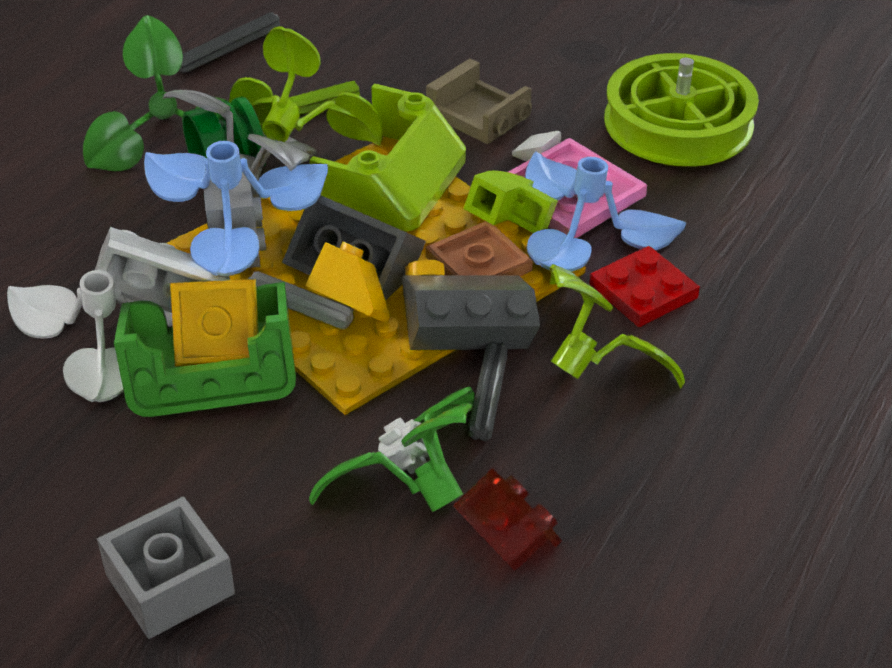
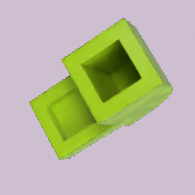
[463,171,558,233]

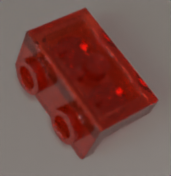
[453,468,562,571]

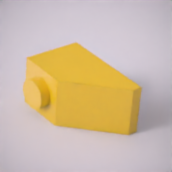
[305,241,390,323]

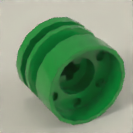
[182,96,266,168]

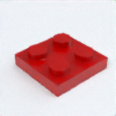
[589,246,700,327]

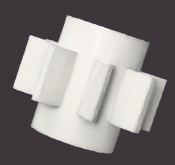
[378,417,429,474]

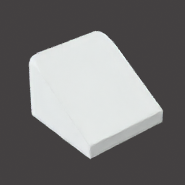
[512,131,561,162]

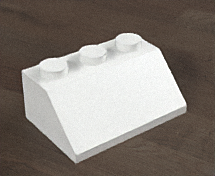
[95,227,230,313]

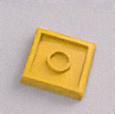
[170,279,259,366]

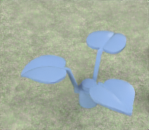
[144,141,328,276]
[525,151,686,272]

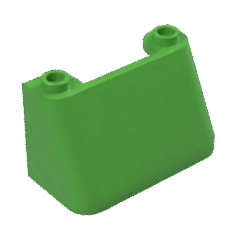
[114,282,296,417]

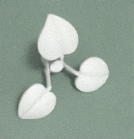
[7,270,173,402]

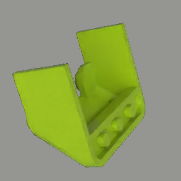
[310,83,466,232]

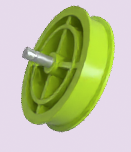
[604,53,759,166]

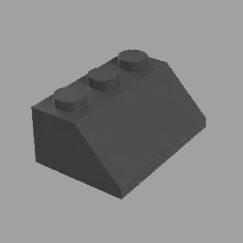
[282,195,426,301]
[402,275,540,350]

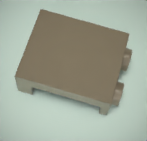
[426,58,532,145]

